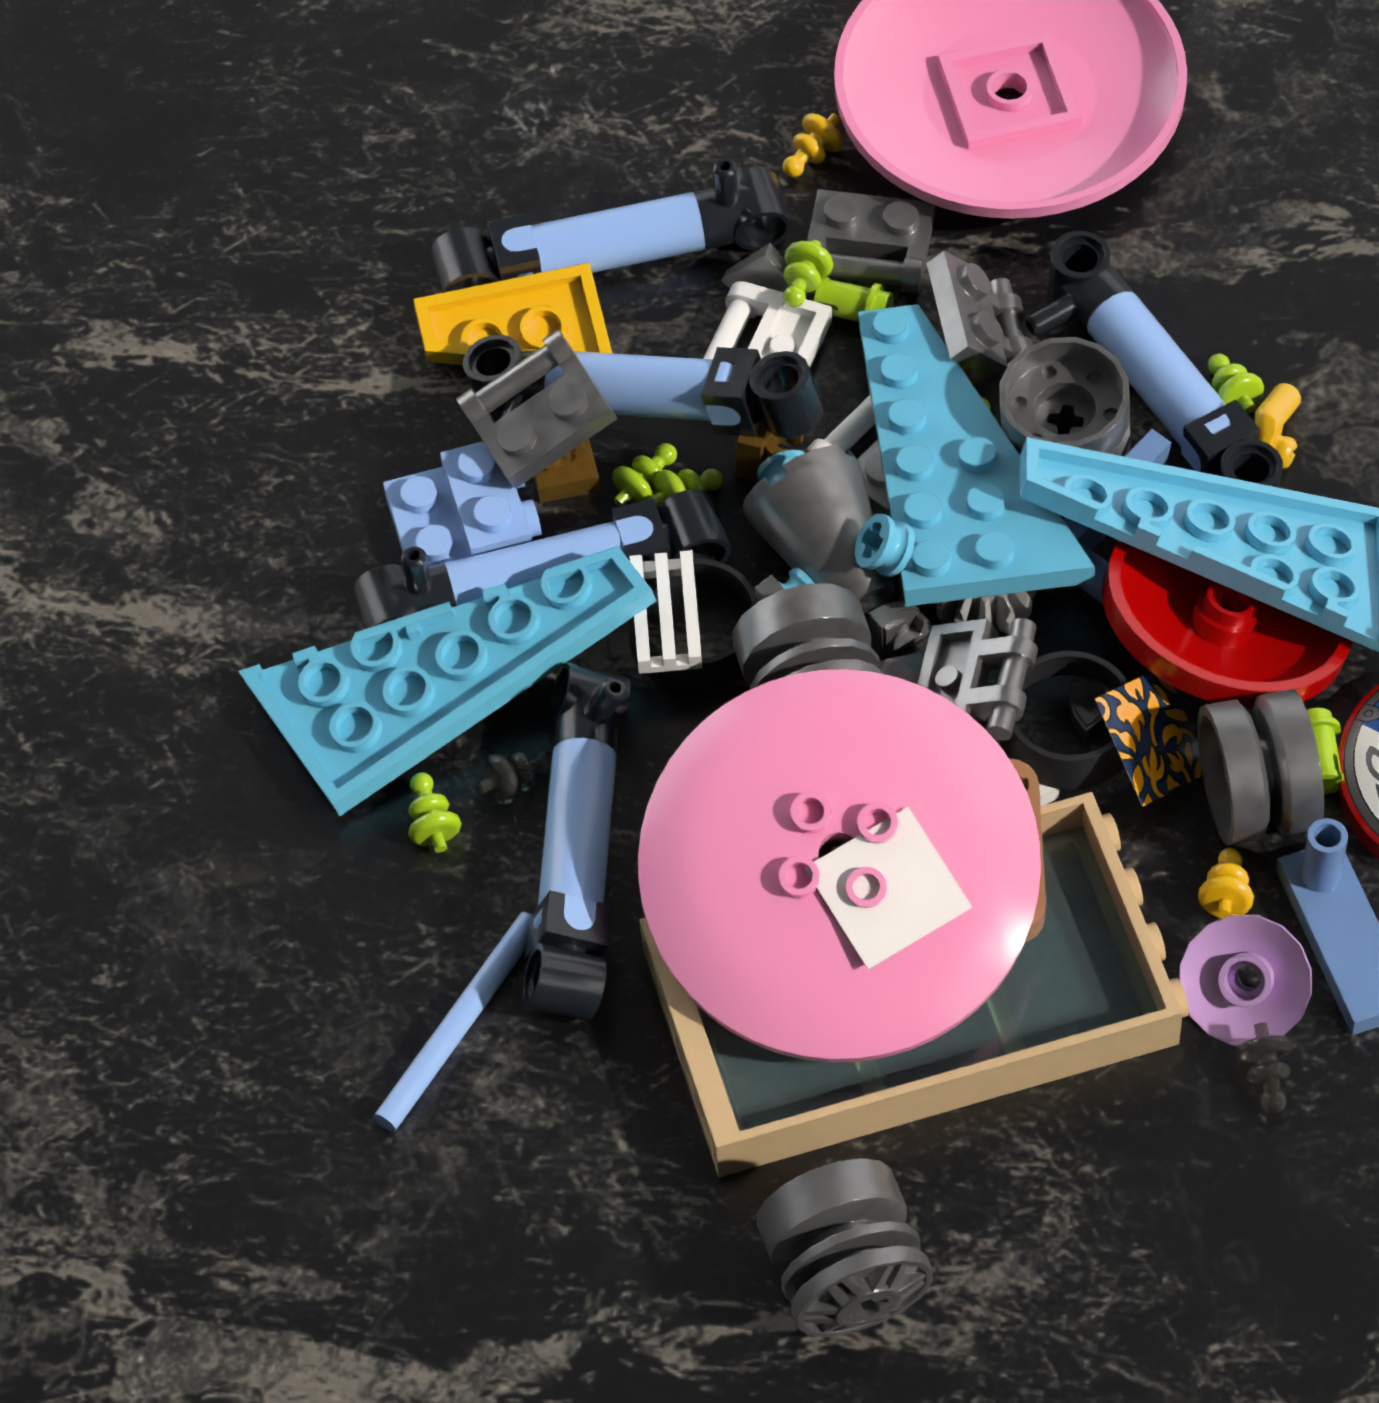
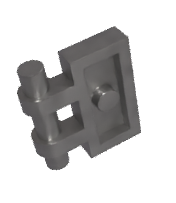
[926,251,1033,379]
[917,618,1038,740]

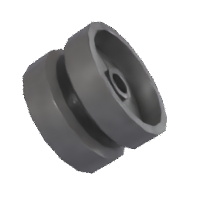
[1197,689,1324,846]

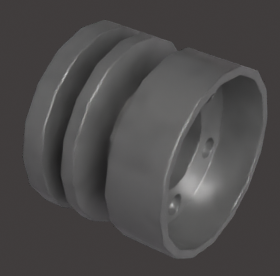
[999,337,1131,457]
[732,584,883,690]
[756,1158,933,1337]

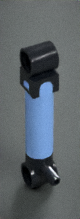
[431,159,792,293]
[1025,231,1283,488]
[462,334,823,439]
[354,489,732,629]
[521,662,630,1022]

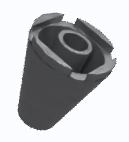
[742,445,895,624]

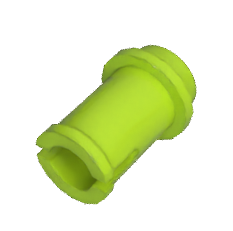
[814,277,893,322]
[1306,708,1344,795]

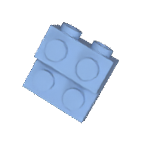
[383,441,542,567]

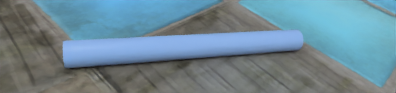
[373,912,531,1132]

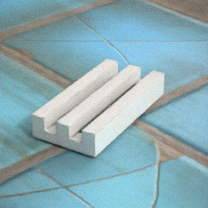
[629,550,702,674]

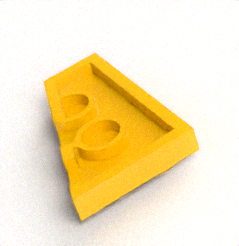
[413,263,613,365]

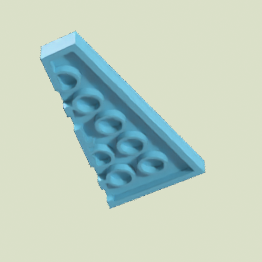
[858,304,1095,607]
[1020,437,1379,652]
[238,546,656,816]

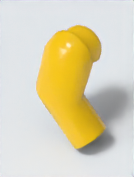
[1254,383,1301,469]

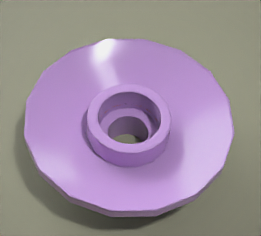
[1180,914,1312,1046]

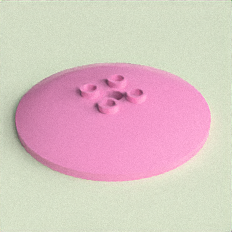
[834,0,1187,219]
[638,669,1041,1063]

